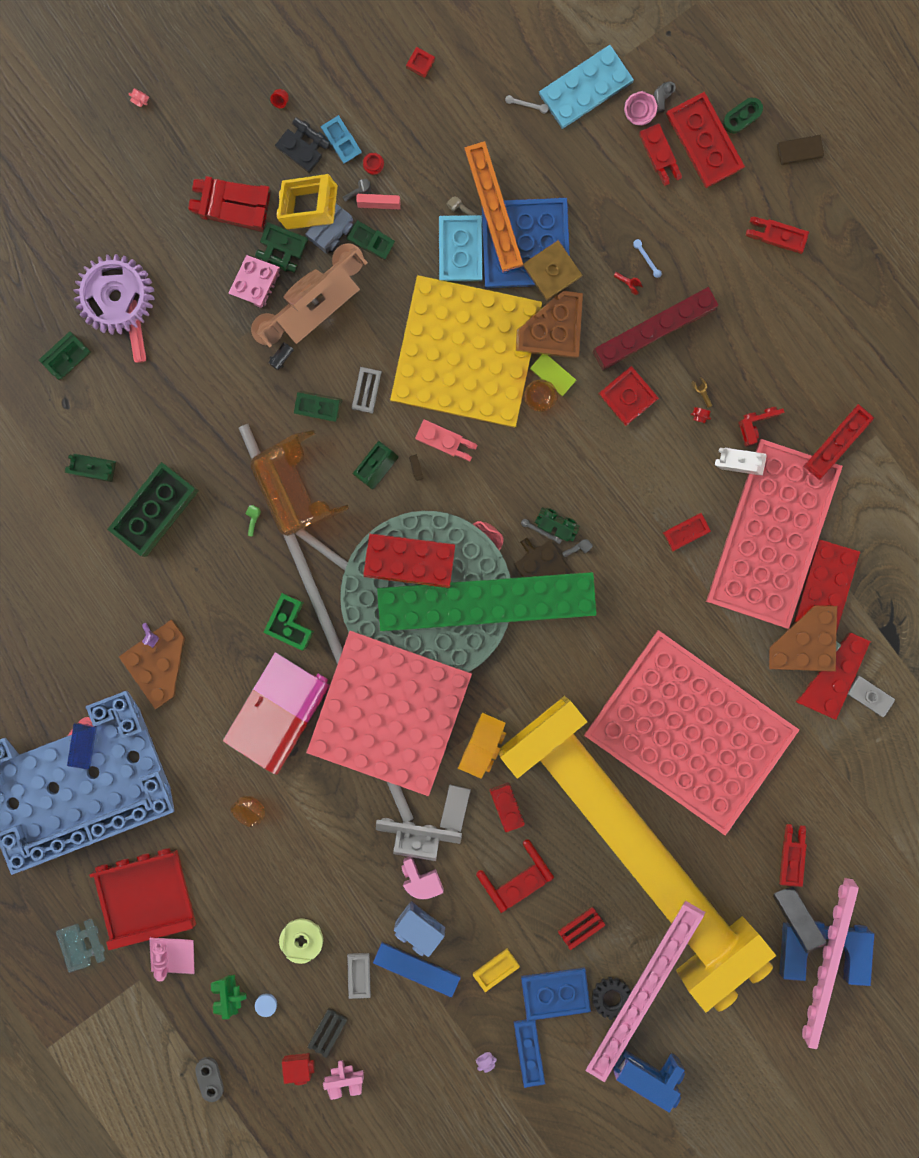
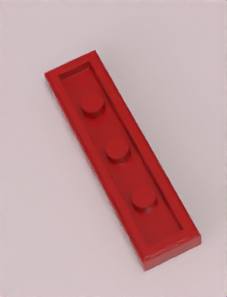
[803,404,874,480]

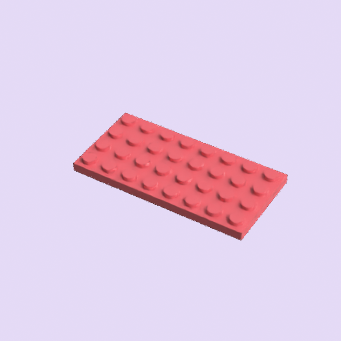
[706,439,843,629]

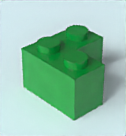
[263,593,314,651]

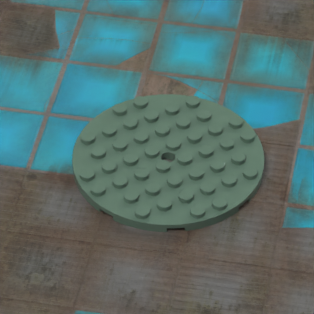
[340,511,510,672]

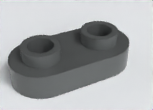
[195,1057,224,1102]

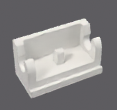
[715,448,767,476]

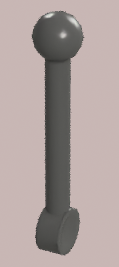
[521,519,562,544]

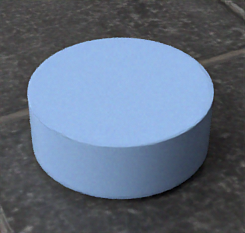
[255,993,277,1017]

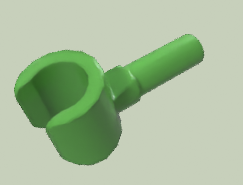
[246,505,261,536]

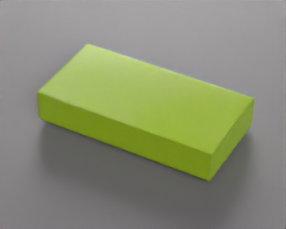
[530,354,576,397]

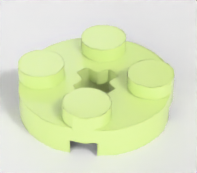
[279,918,323,964]

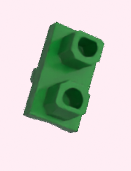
[211,975,247,1019]

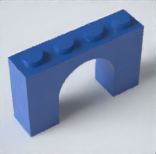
[779,921,874,986]

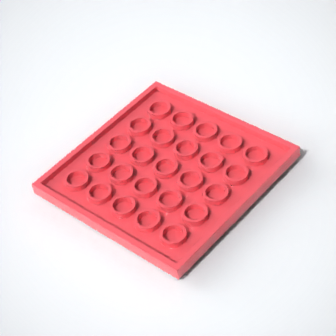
[307,630,472,796]

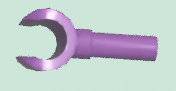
[142,623,159,648]

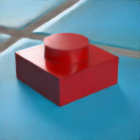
[406,47,435,78]

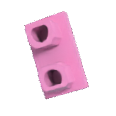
[323,1060,364,1100]

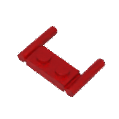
[476,839,554,913]

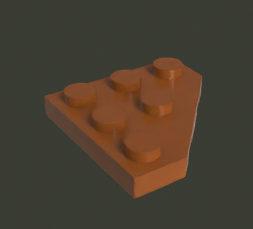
[516,291,583,358]
[769,605,837,671]
[119,620,185,709]

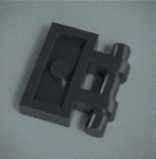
[275,117,331,173]

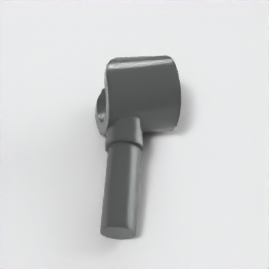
[343,179,371,201]
[562,539,593,557]

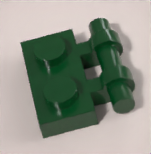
[255,222,308,273]

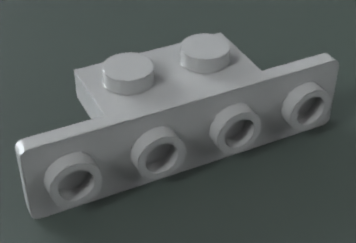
[376,818,462,861]

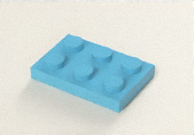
[439,215,482,281]

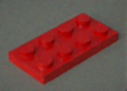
[666,91,745,188]
[363,533,455,588]
[793,539,860,633]

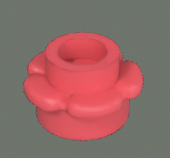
[129,88,149,107]

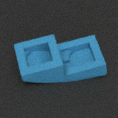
[320,115,362,164]

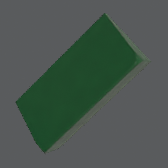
[352,440,398,490]

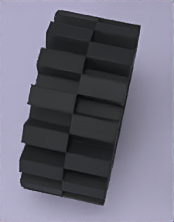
[592,977,631,1020]

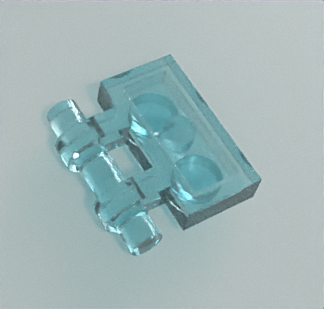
[56,919,105,973]

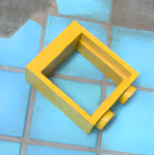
[276,174,338,229]

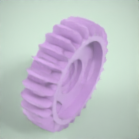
[74,254,154,335]

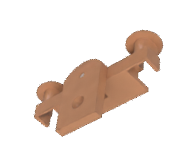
[251,244,368,348]

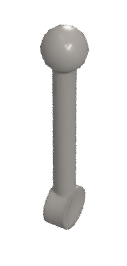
[505,95,549,114]

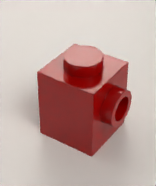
[282,1053,315,1085]

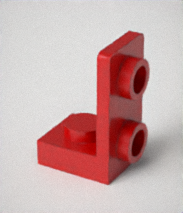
[738,406,785,447]

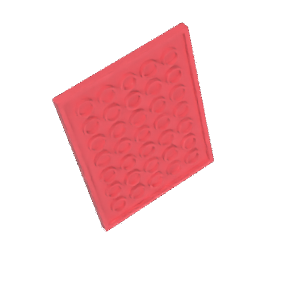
[584,630,799,835]

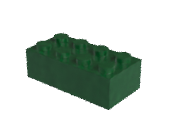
[107,462,199,557]

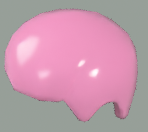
[624,91,657,125]

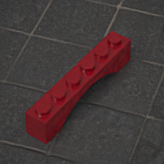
[592,287,719,371]

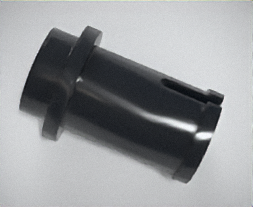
[268,342,294,370]

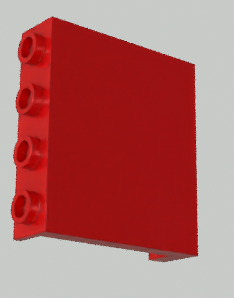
[89,848,196,950]

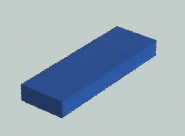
[514,1019,545,1088]

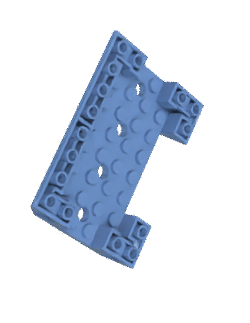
[0,691,174,875]

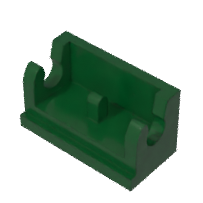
[39,331,91,380]
[294,391,342,422]
[65,454,116,482]

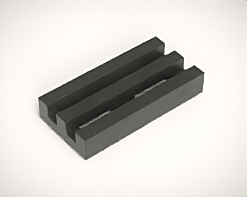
[307,1008,347,1058]

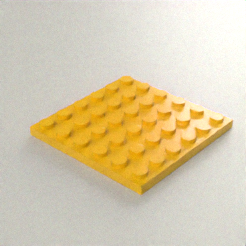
[390,275,542,428]

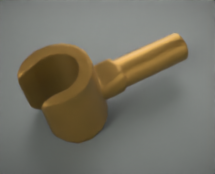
[692,377,712,408]

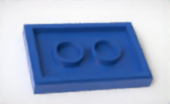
[521,967,591,1021]

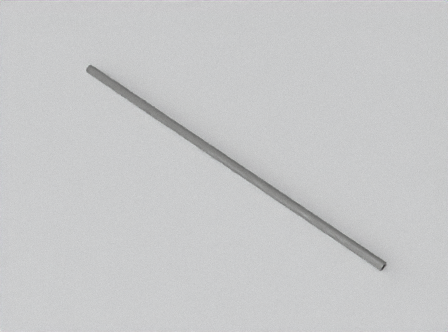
[239,424,414,822]

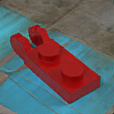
[639,123,682,186]
[746,217,809,254]
[779,824,807,887]

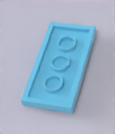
[539,45,634,129]

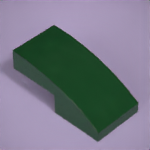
[346,220,395,260]

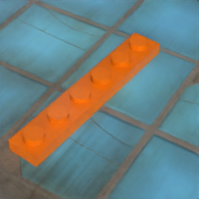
[464,141,523,272]

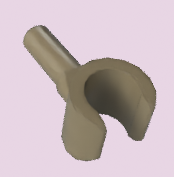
[447,197,476,216]

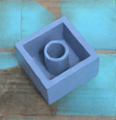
[394,901,445,957]

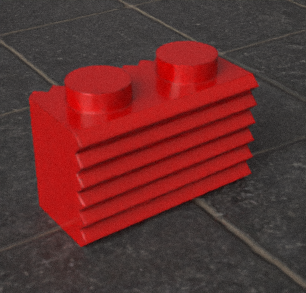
[490,782,525,833]

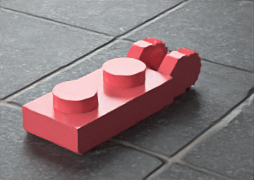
[415,419,478,462]

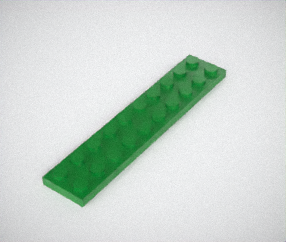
[377,572,596,631]

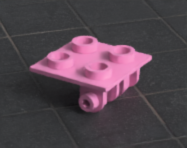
[229,255,280,308]
[149,938,195,981]

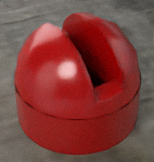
[270,89,289,108]

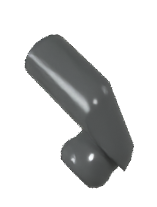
[654,81,676,113]

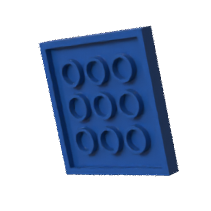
[482,198,570,288]

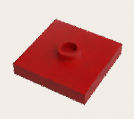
[598,366,659,427]

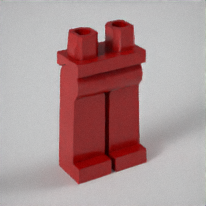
[188,176,271,232]

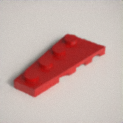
[795,633,871,720]

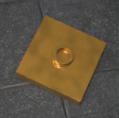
[523,240,583,301]

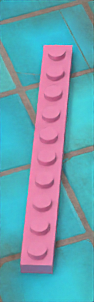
[586,901,705,1082]

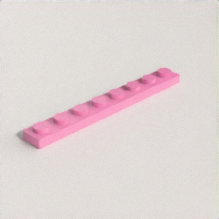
[802,878,859,1049]

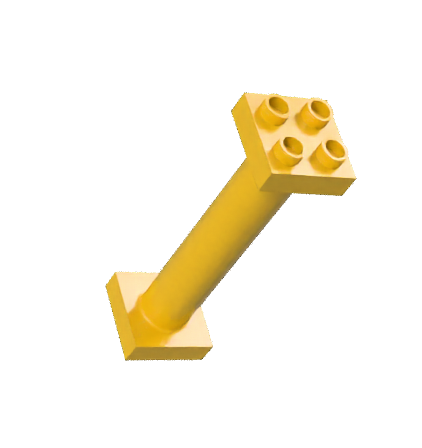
[499,696,776,1012]

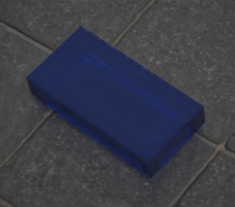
[67,723,97,770]

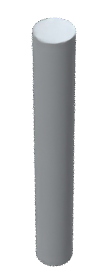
[294,526,348,570]

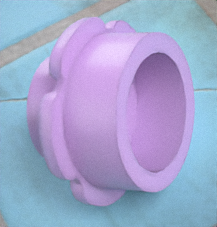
[476,1052,497,1072]

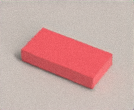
[356,194,401,209]

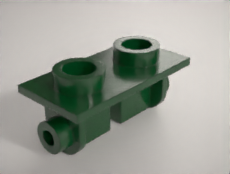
[534,507,580,542]

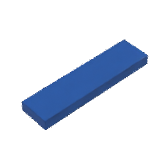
[373,942,460,998]

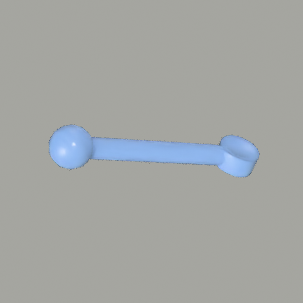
[633,239,662,278]

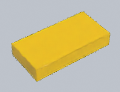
[473,948,520,992]

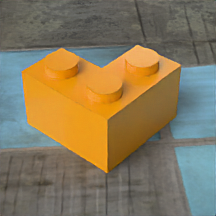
[458,713,506,779]

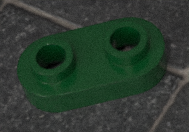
[723,97,763,134]

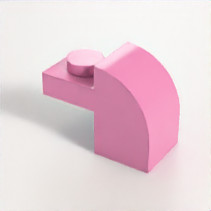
[401,857,444,899]

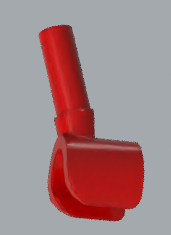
[614,272,643,295]

